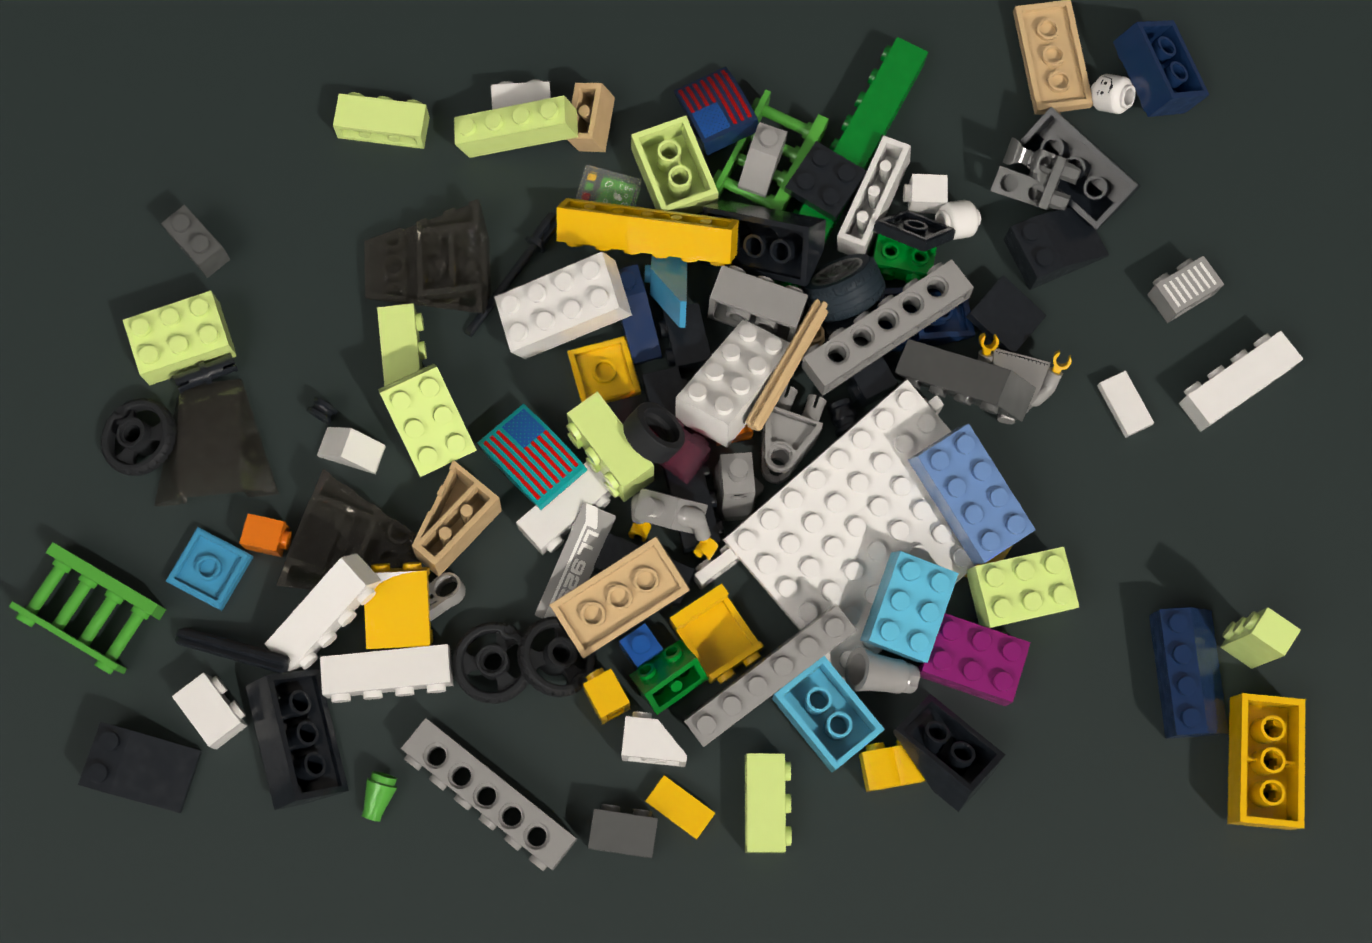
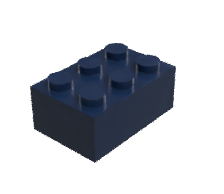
[1113,20,1209,117]

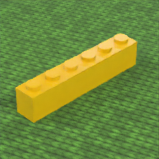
[557,198,739,266]

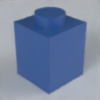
[619,623,663,670]

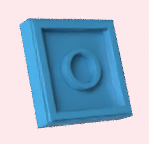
[166,527,253,611]

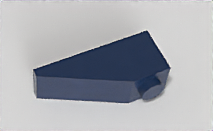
[618,264,662,365]

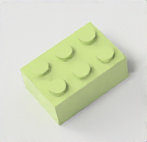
[631,116,719,214]
[123,291,237,385]
[378,364,477,477]
[566,391,654,502]
[967,547,1080,628]

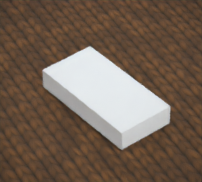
[1097,371,1154,438]

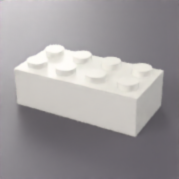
[495,252,632,359]
[676,319,790,447]

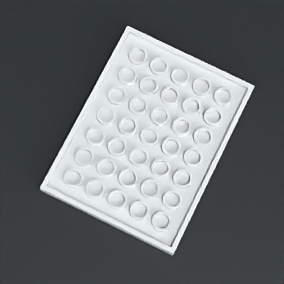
[723,380,977,680]

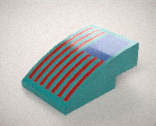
[477,403,587,510]

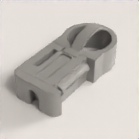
[429,572,466,622]

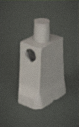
[713,452,764,521]

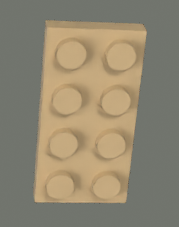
[1013,0,1093,115]
[550,537,690,658]

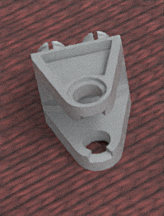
[761,385,827,484]

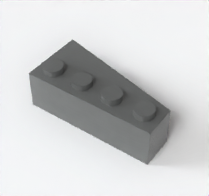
[894,339,1036,422]

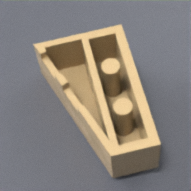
[412,460,502,577]

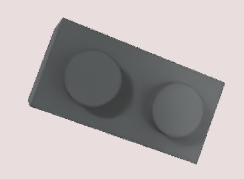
[161,205,231,278]
[588,804,658,858]

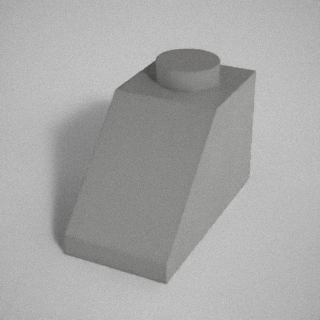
[738,122,787,198]

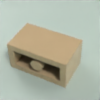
[567,83,615,152]

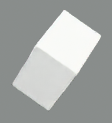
[317,427,386,475]

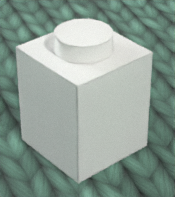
[903,174,948,214]

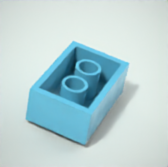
[860,551,959,663]
[772,656,885,773]

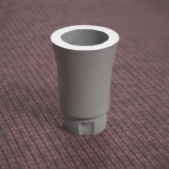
[845,647,920,694]

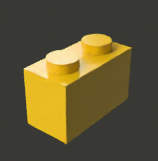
[583,668,630,725]

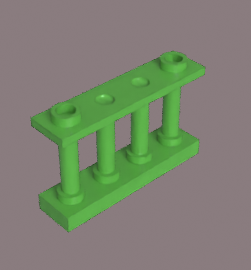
[713,90,829,211]
[9,542,166,675]

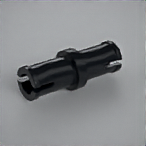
[172,353,238,394]

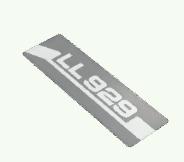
[535,502,616,618]

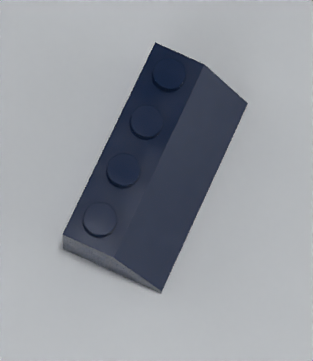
[1149,607,1229,739]

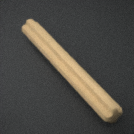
[745,299,828,431]

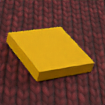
[567,336,641,403]

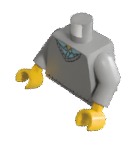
[977,333,1072,424]
[628,488,718,560]

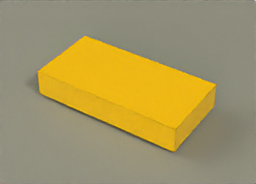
[645,775,715,840]

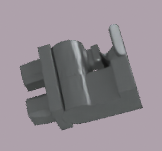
[990,137,1081,210]

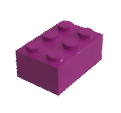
[919,613,1031,706]

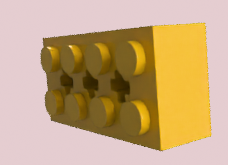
[1227,693,1305,830]

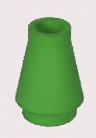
[362,771,398,822]

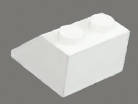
[621,712,687,767]

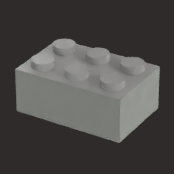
[707,265,808,342]

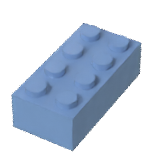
[908,423,1036,565]

